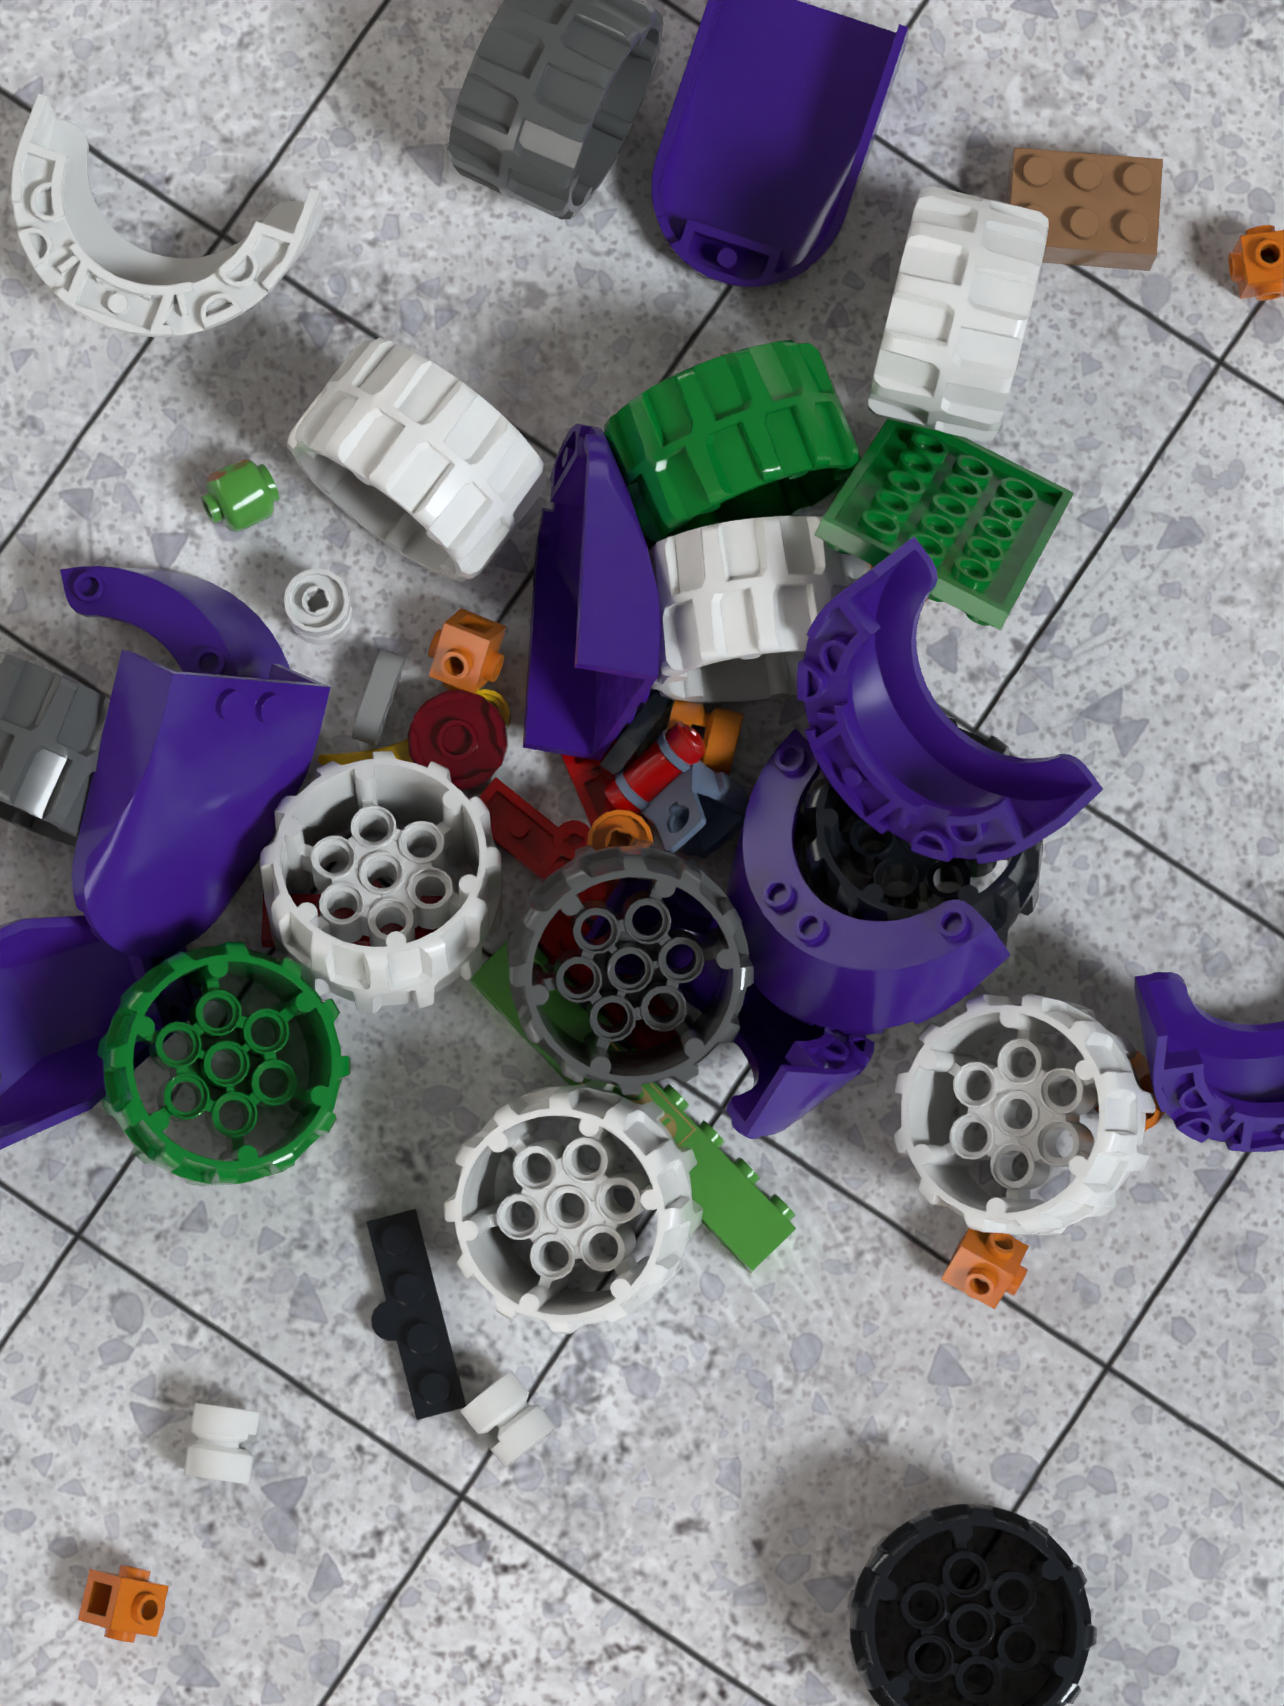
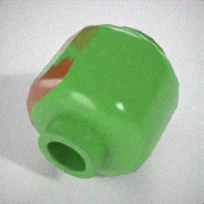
[201,459,279,532]

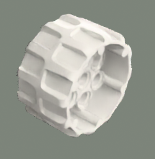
[868,186,1049,442]
[288,338,547,582]
[648,516,871,703]
[260,751,503,1014]
[894,994,1155,1236]
[444,1080,703,1334]

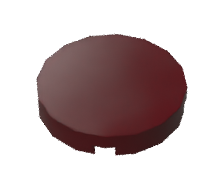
[407,690,509,790]

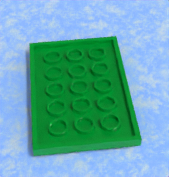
[814,419,1074,631]

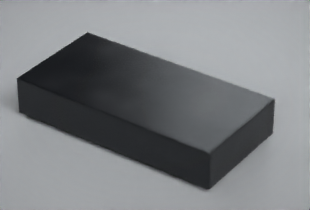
[600,689,672,775]

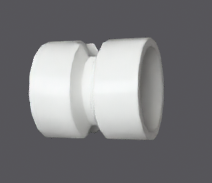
[284,568,353,645]
[460,1370,556,1468]
[183,1403,261,1484]

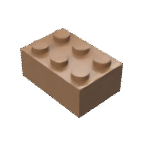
[1007,147,1163,271]

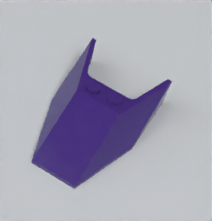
[0,915,206,1150]

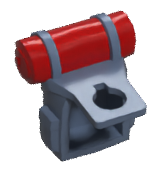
[605,721,749,859]

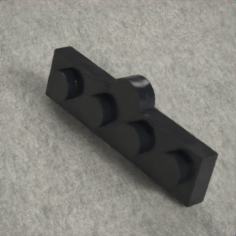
[366,1209,466,1420]

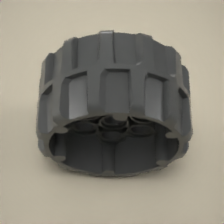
[447,0,664,220]
[0,652,110,847]
[506,839,754,1095]

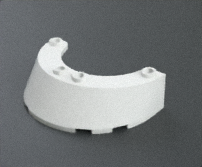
[11,93,325,337]

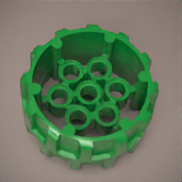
[604,340,861,550]
[97,941,351,1186]

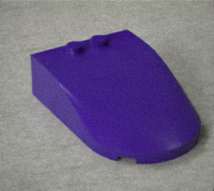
[652,0,909,288]
[523,424,660,761]
[72,650,331,958]

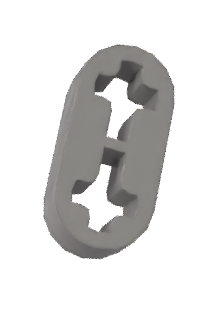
[352,649,406,746]

